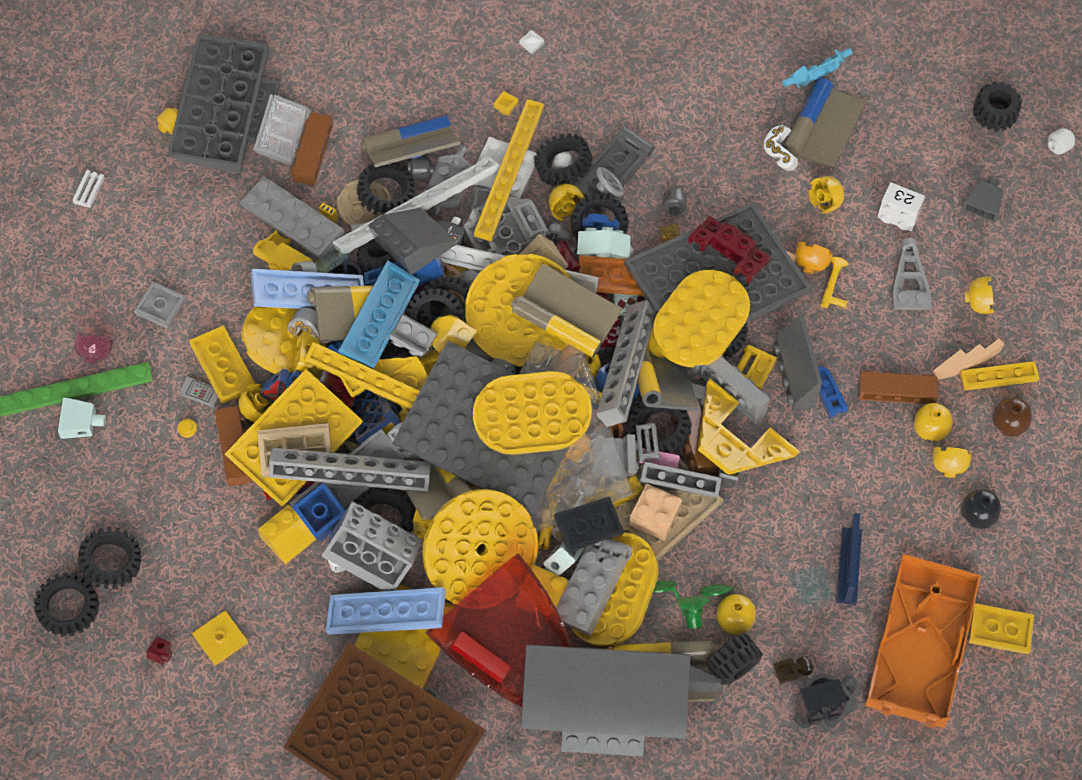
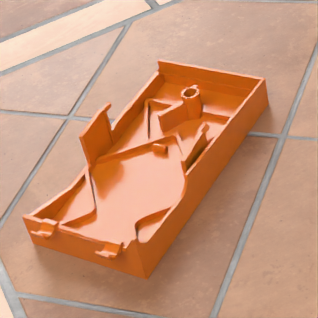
[865,554,981,728]

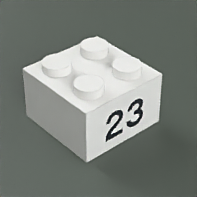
[877,182,925,231]

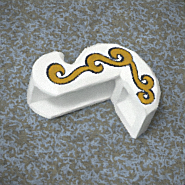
[764,125,798,171]

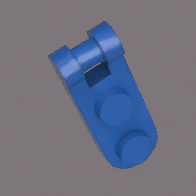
[818,366,848,418]

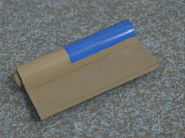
[784,78,867,169]
[360,115,460,167]

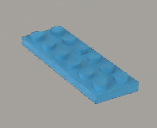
[338,261,420,369]

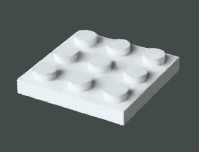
[474,137,536,199]

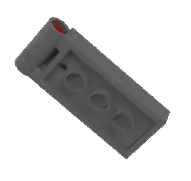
[572,126,655,212]

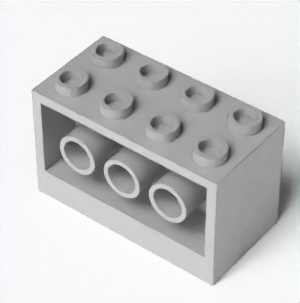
[321,501,422,591]

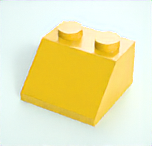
[258,504,316,564]

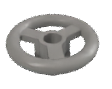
[596,167,624,197]

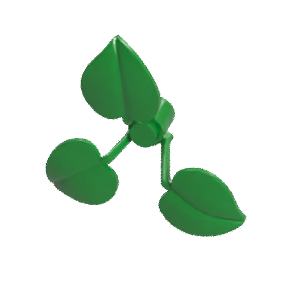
[653,580,734,629]

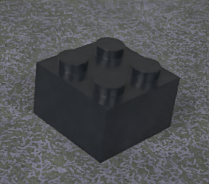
[796,679,847,726]

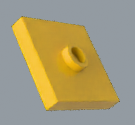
[192,611,248,666]

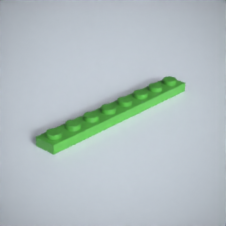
[0,362,153,417]

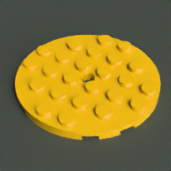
[465,254,572,367]
[423,489,538,609]

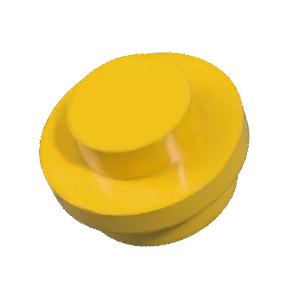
[177,419,197,438]

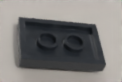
[554,496,624,552]

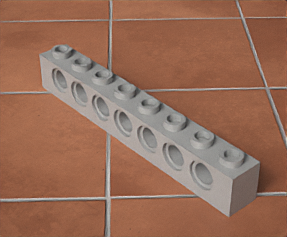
[596,300,656,427]
[269,448,431,492]

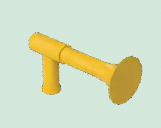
[820,257,848,309]

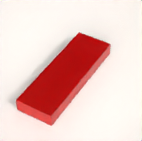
[451,632,511,683]

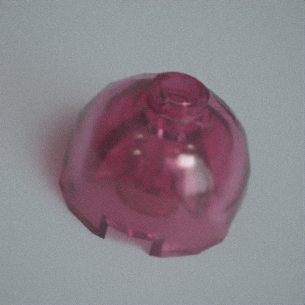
[74,333,114,364]

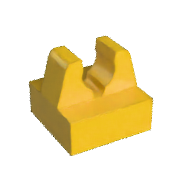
[494,91,519,116]

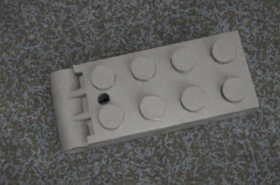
[689,355,770,425]
[552,539,633,636]

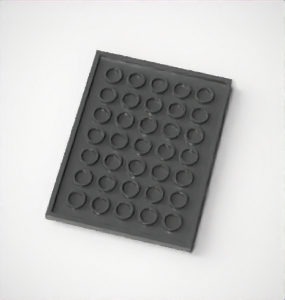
[624,203,812,323]
[392,341,570,515]

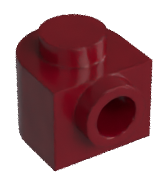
[147,636,173,665]

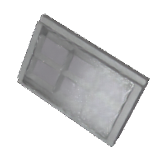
[253,94,311,165]

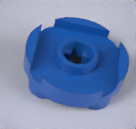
[582,214,620,230]

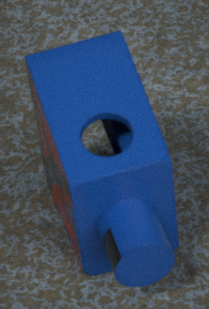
[259,369,302,404]

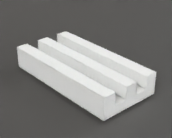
[73,170,104,208]

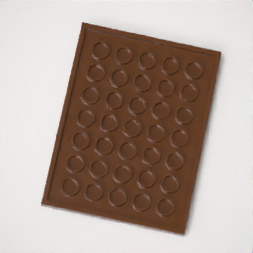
[283,642,486,780]

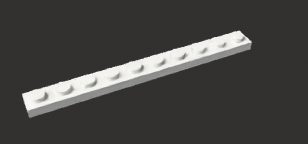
[332,157,499,255]
[439,245,599,294]

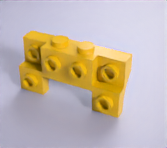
[253,230,332,273]

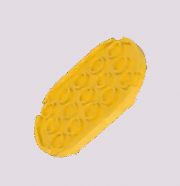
[653,270,750,367]
[241,306,329,380]
[473,371,592,455]
[571,533,659,647]

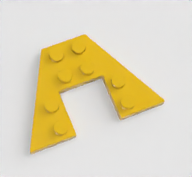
[340,356,429,451]
[698,379,800,475]

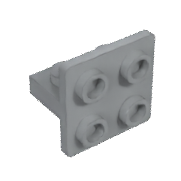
[389,315,438,357]

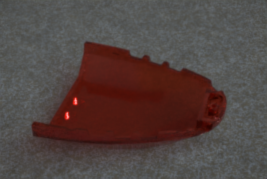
[425,552,573,708]

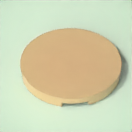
[337,180,392,226]

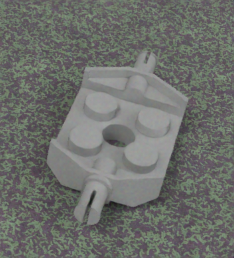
[424,145,471,217]

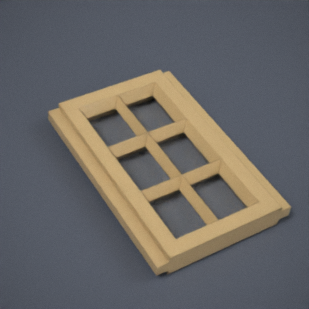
[257,423,331,478]

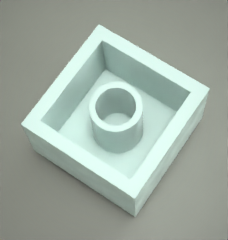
[577,227,631,259]

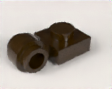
[773,656,814,685]

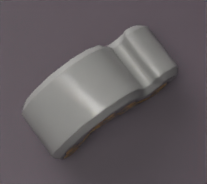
[288,308,330,343]

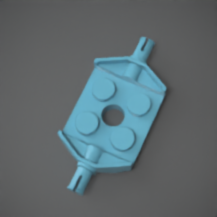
[782,48,852,88]

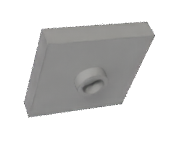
[134,282,186,329]

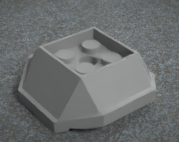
[464,196,547,256]

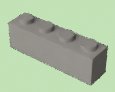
[638,462,722,499]

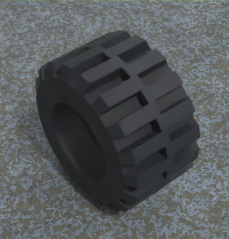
[973,82,1022,131]
[356,239,397,273]
[707,634,763,685]

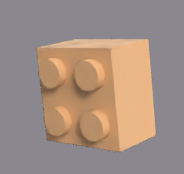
[629,484,683,541]

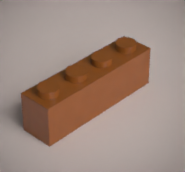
[290,112,333,186]
[858,370,938,404]
[671,401,719,476]
[215,406,252,487]

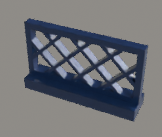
[351,390,402,444]
[836,513,862,605]

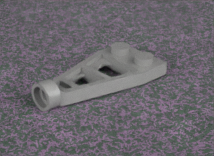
[892,238,931,310]

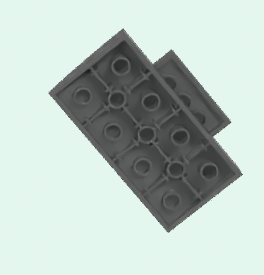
[167,33,280,174]
[521,644,690,757]

